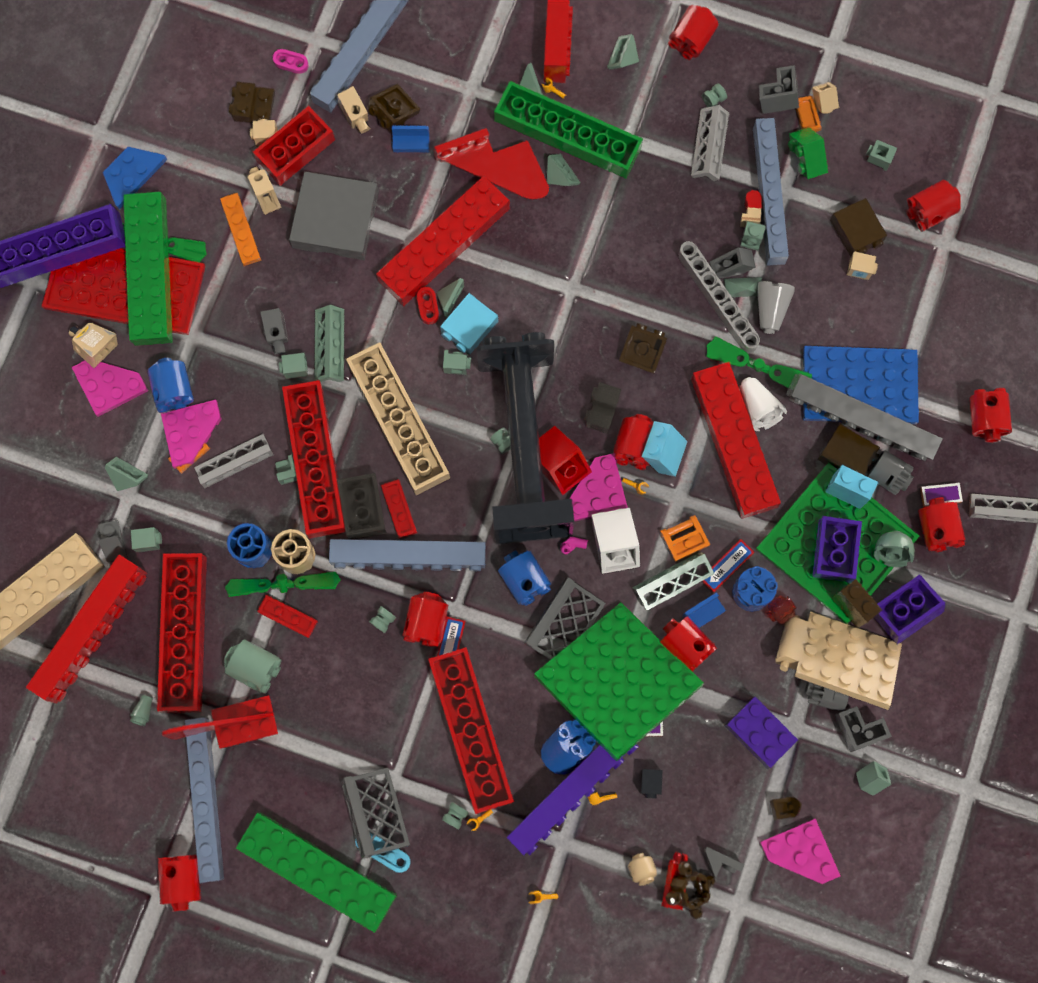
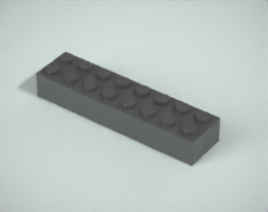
[786,374,943,461]

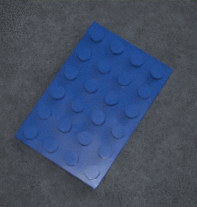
[803,346,919,424]

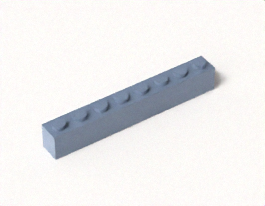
[310,0,408,113]
[753,118,789,265]
[329,539,486,571]
[185,717,224,883]

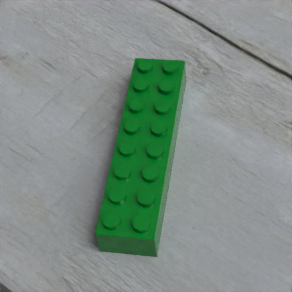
[494,81,643,179]
[124,192,173,346]
[236,813,397,933]

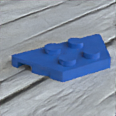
[103,147,168,210]

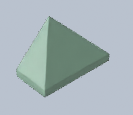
[607,34,639,70]
[520,63,542,95]
[547,154,581,186]
[724,277,762,298]
[436,278,464,318]
[105,457,148,491]

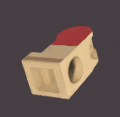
[740,190,762,227]

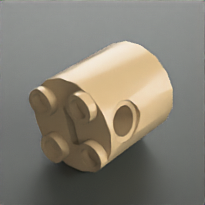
[271,529,316,574]

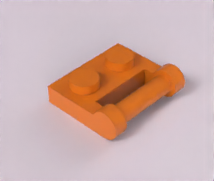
[660,515,710,562]

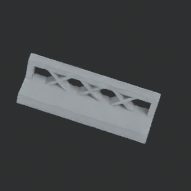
[691,105,729,181]
[194,434,274,488]
[969,494,1038,523]

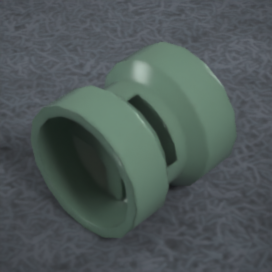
[702,83,727,107]
[490,427,511,454]
[369,606,396,633]
[442,802,468,829]

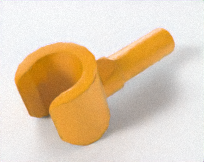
[542,78,566,99]
[622,478,649,495]
[588,792,617,805]
[467,809,493,831]
[528,891,558,904]

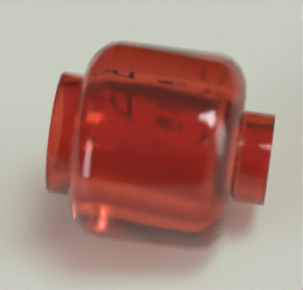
[767,595,797,624]

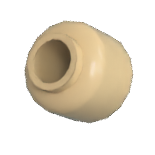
[628,853,657,886]

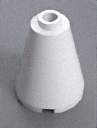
[740,377,787,431]

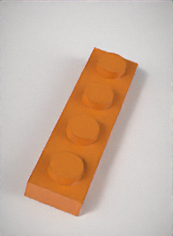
[220,193,261,266]

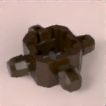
[665,861,715,919]

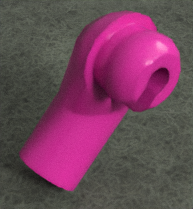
[560,537,588,554]

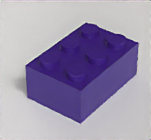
[812,516,862,583]
[874,574,946,645]
[725,697,798,769]

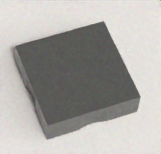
[289,171,379,260]

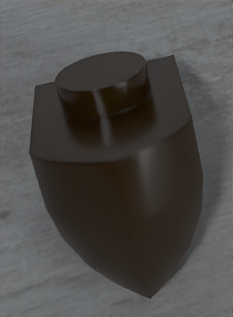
[769,797,802,821]

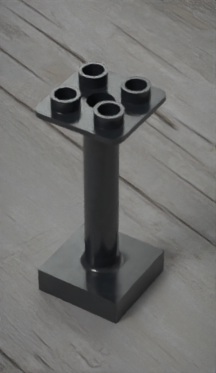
[476,332,574,544]

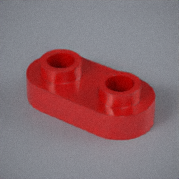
[417,287,439,324]

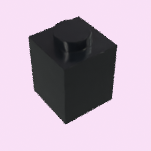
[640,769,663,799]

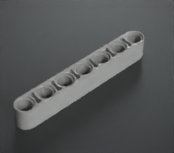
[679,242,760,353]

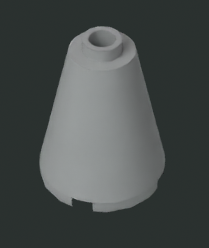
[757,281,795,334]

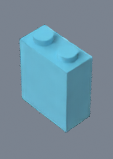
[440,293,498,354]
[642,421,687,476]
[825,465,878,509]

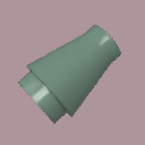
[130,695,153,726]

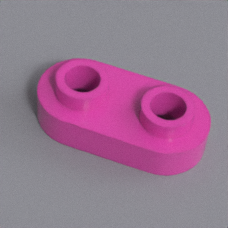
[273,49,309,74]

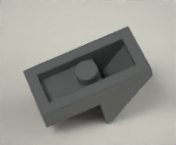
[98,520,127,563]
[703,847,744,878]

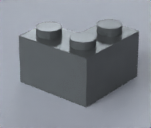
[759,65,799,114]
[834,706,892,752]

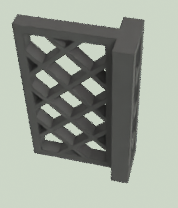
[524,577,606,660]
[341,768,410,860]

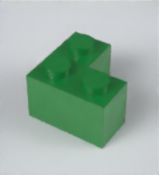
[788,127,828,179]

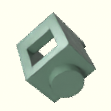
[866,140,897,171]
[741,221,765,251]
[443,350,471,375]

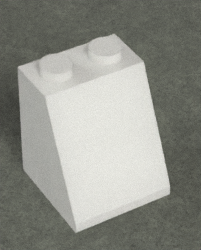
[592,508,640,574]

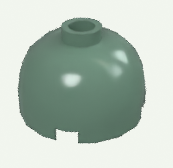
[874,531,915,567]

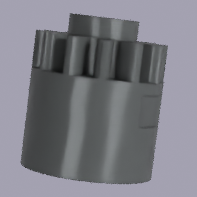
[867,450,914,495]
[805,681,849,712]

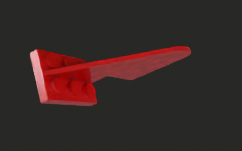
[434,128,549,200]
[162,695,278,749]

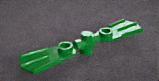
[122,223,207,263]
[707,336,812,388]
[225,572,341,597]

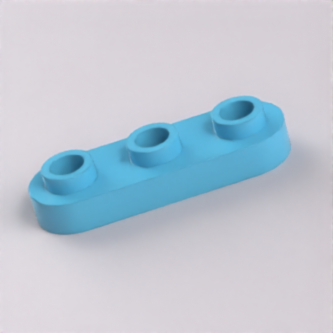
[356,833,411,873]

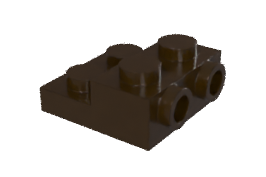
[229,82,275,123]
[368,84,421,132]
[619,323,668,374]

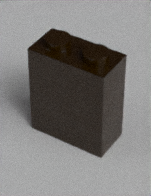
[830,198,888,257]
[818,424,880,477]
[832,579,882,628]

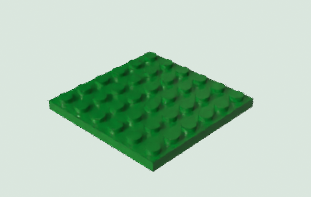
[755,463,919,624]
[534,603,704,761]

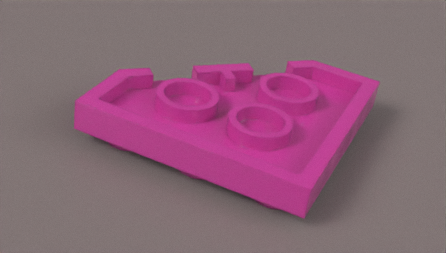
[72,361,149,417]
[161,400,222,469]
[570,454,628,522]
[760,819,840,884]

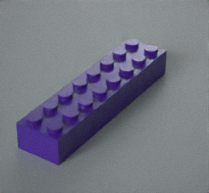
[0,204,126,288]
[507,744,639,855]

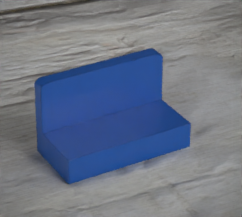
[392,126,430,152]
[682,593,726,628]

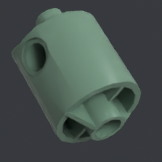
[224,639,282,694]

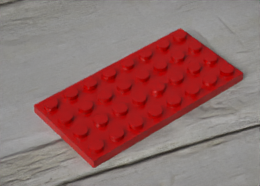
[42,248,206,335]

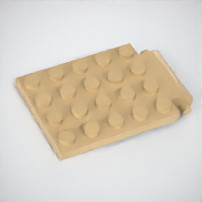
[776,611,902,710]

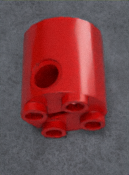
[668,5,719,60]
[906,180,961,232]
[970,388,1012,443]
[612,414,654,470]
[918,497,966,552]
[402,592,449,647]
[660,616,717,672]
[158,855,201,911]

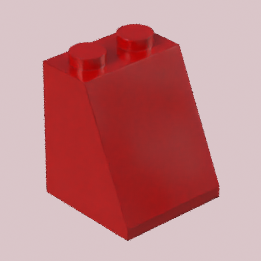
[539,426,592,495]

